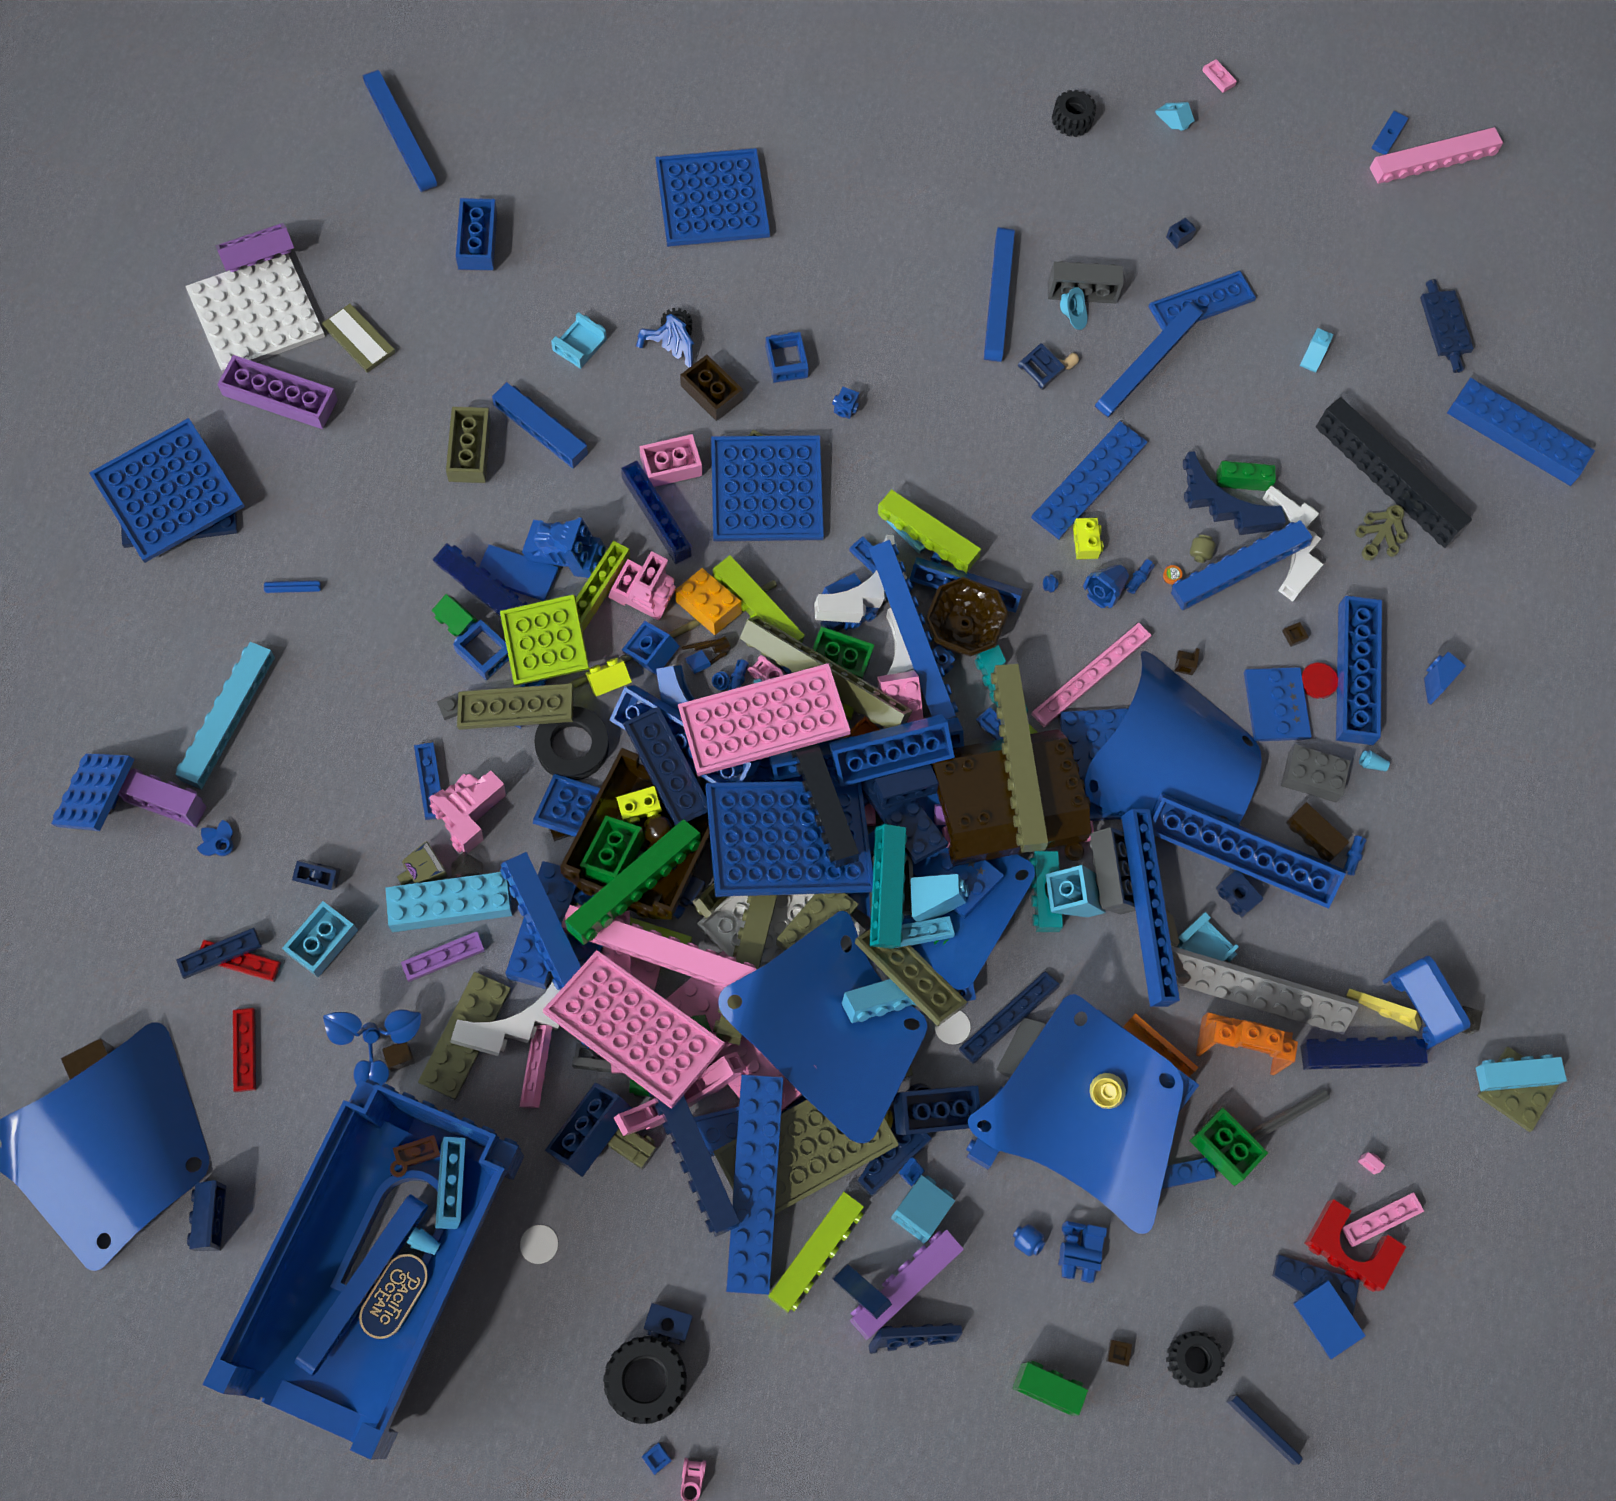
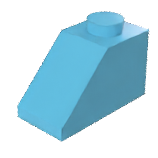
[1155,102,1195,131]
[1300,328,1334,373]

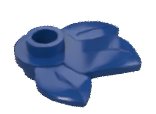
[197,820,234,856]

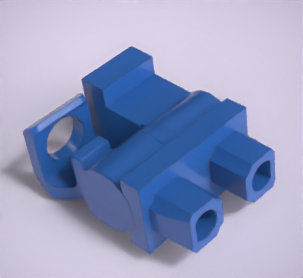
[1058,1221,1107,1283]

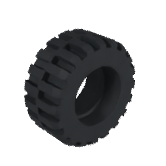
[603,1336,687,1424]

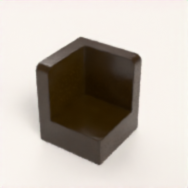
[1174,648,1200,675]
[382,1042,415,1072]

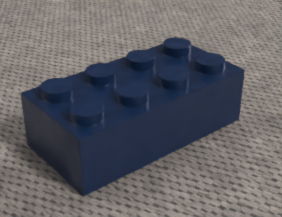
[545,1082,633,1178]
[893,1085,982,1135]

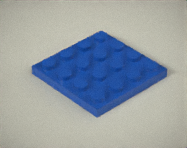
[51,754,135,831]

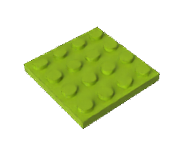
[500,594,590,686]

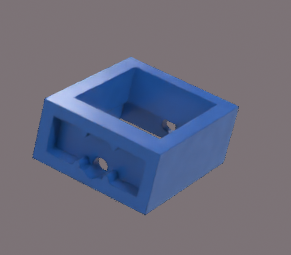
[765,332,809,383]
[453,619,509,681]

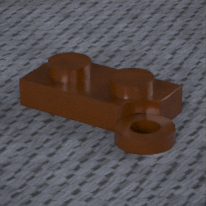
[390,1135,440,1178]

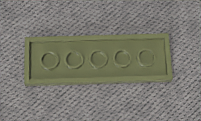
[457,684,574,730]
[855,929,967,1026]
[418,972,511,1100]

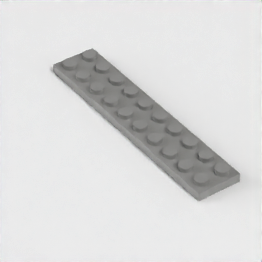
[1171,946,1358,1035]

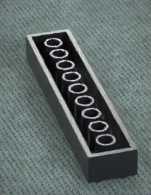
[1316,397,1473,548]

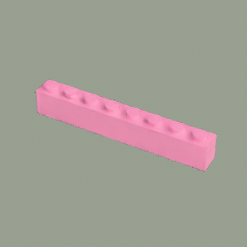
[1370,127,1503,184]

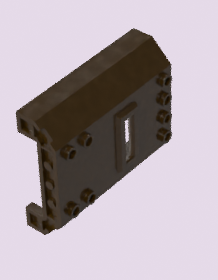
[924,729,1092,866]
[560,748,710,919]

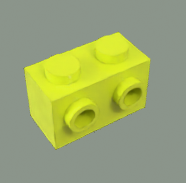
[1073,518,1104,559]
[586,658,632,697]
[616,786,662,824]

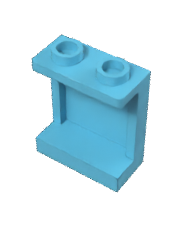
[551,312,607,369]
[1178,912,1239,962]

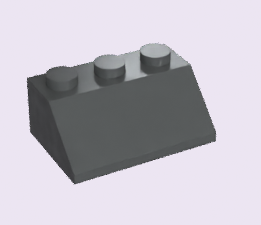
[996,1018,1046,1078]

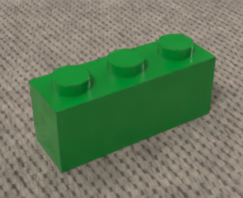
[1216,461,1276,491]

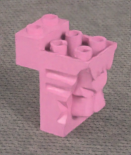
[608,551,676,621]
[429,771,506,855]

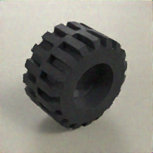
[1052,90,1096,137]
[1166,1331,1225,1388]

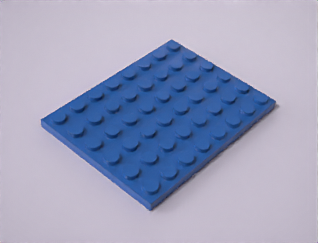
[705,781,873,897]

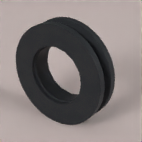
[534,706,609,780]

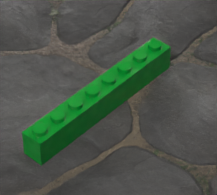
[565,819,701,945]

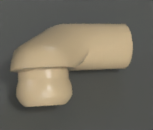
[1058,353,1079,370]

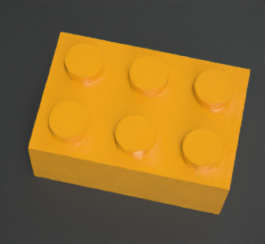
[675,568,742,635]

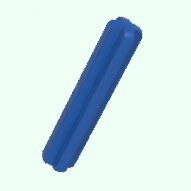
[264,580,321,593]

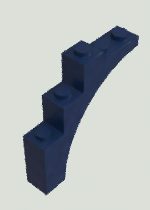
[1183,451,1286,535]

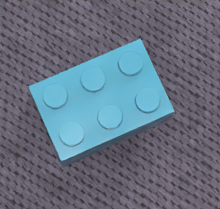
[282,901,358,977]

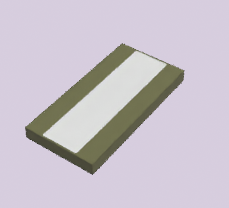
[322,304,395,373]

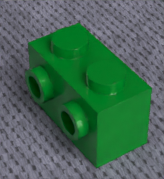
[431,594,479,637]

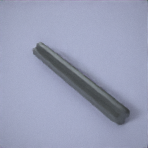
[1248,1089,1330,1140]

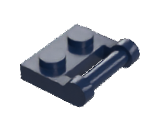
[1018,343,1065,390]

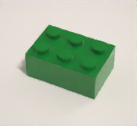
[813,627,874,680]
[580,816,645,884]
[1189,1108,1268,1186]
[1012,1361,1088,1416]

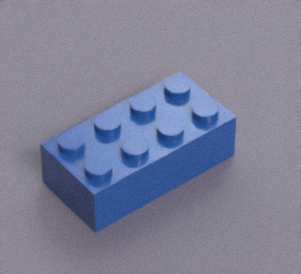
[456,198,497,270]

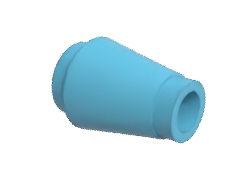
[1359,750,1390,772]
[407,1227,441,1255]

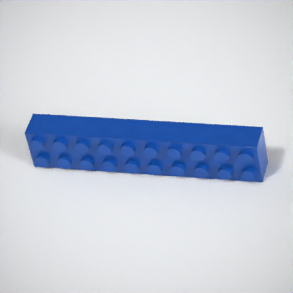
[1151,793,1346,909]
[726,1075,783,1295]

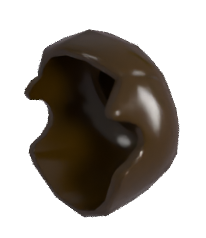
[643,814,674,844]

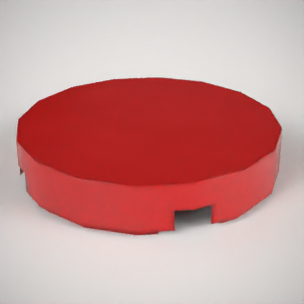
[1301,662,1338,699]

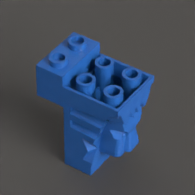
[522,517,606,578]

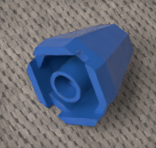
[1083,565,1129,608]

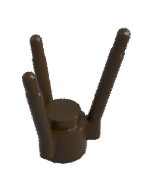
[682,636,731,670]

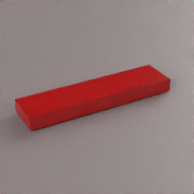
[199,940,281,982]
[233,1008,256,1092]

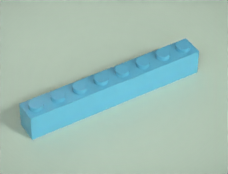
[175,642,275,790]

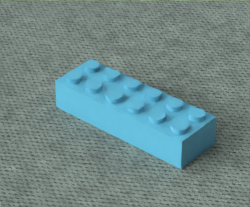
[385,872,512,932]

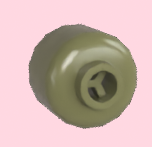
[1190,535,1216,563]

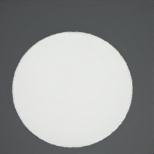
[935,1011,970,1044]
[520,1225,558,1264]

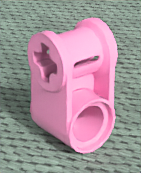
[747,655,783,681]
[681,1457,706,1501]

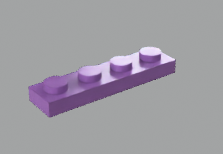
[401,931,485,982]

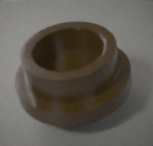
[1064,843,1084,861]

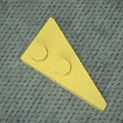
[1346,989,1422,1031]

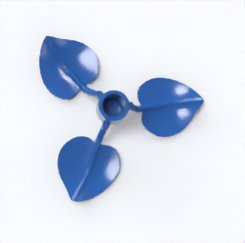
[323,1009,421,1086]

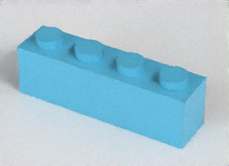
[842,979,916,1023]
[1476,1054,1567,1092]
[435,1137,465,1229]

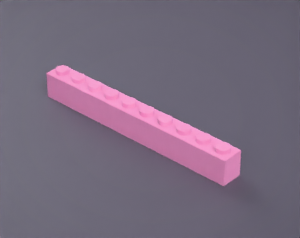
[561,905,757,988]

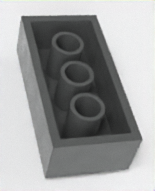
[1048,261,1123,304]
[1090,827,1136,915]

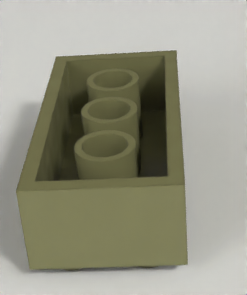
[446,407,491,483]
[776,893,858,951]

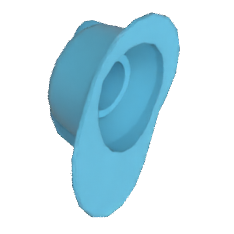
[1060,287,1088,330]

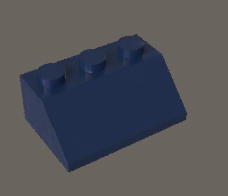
[187,1180,226,1251]

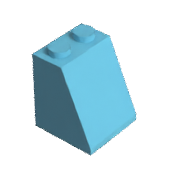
[1045,865,1106,917]
[911,874,969,922]
[891,1175,955,1244]

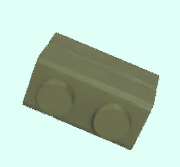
[608,1128,657,1170]

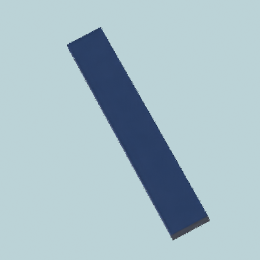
[959,971,1060,1064]

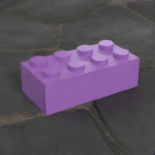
[215,223,294,272]
[118,768,206,828]

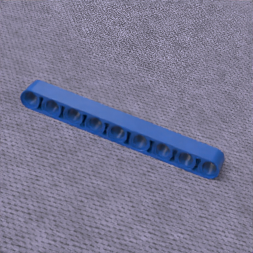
[362,70,437,192]
[984,227,1015,362]
[1094,301,1204,418]
[294,1194,428,1376]

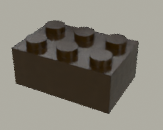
[680,355,743,421]

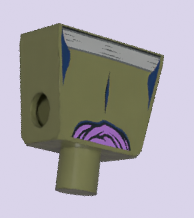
[396,841,448,885]

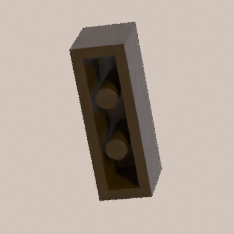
[1286,802,1349,862]

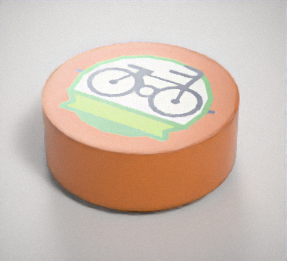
[1163,565,1182,585]

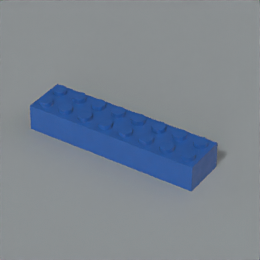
[1447,378,1595,486]
[1336,596,1382,745]
[610,685,760,783]

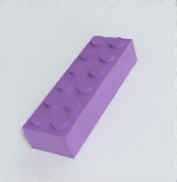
[217,355,338,429]
[849,1230,964,1340]

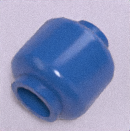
[1013,1224,1046,1256]

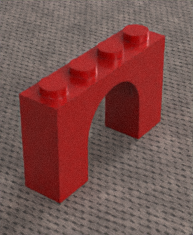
[1304,1199,1406,1292]

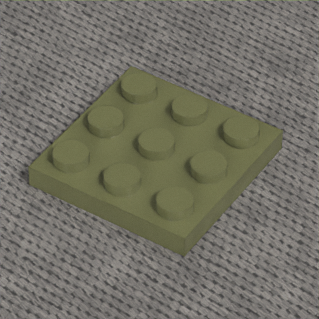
[1477,1047,1559,1132]

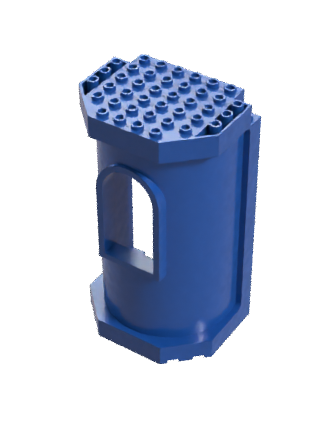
[202,1079,524,1460]

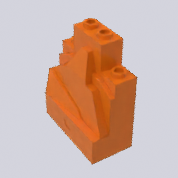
[1195,1012,1298,1075]

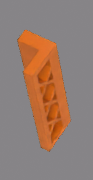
[1123,1013,1199,1077]

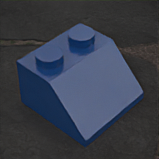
[622,621,680,675]
[1424,652,1466,705]

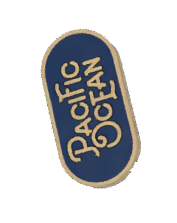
[359,1254,428,1339]

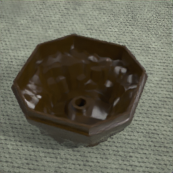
[925,577,1009,657]

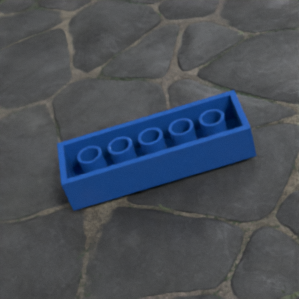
[829,714,955,787]
[505,861,579,989]

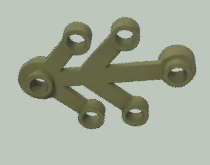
[1355,505,1408,560]

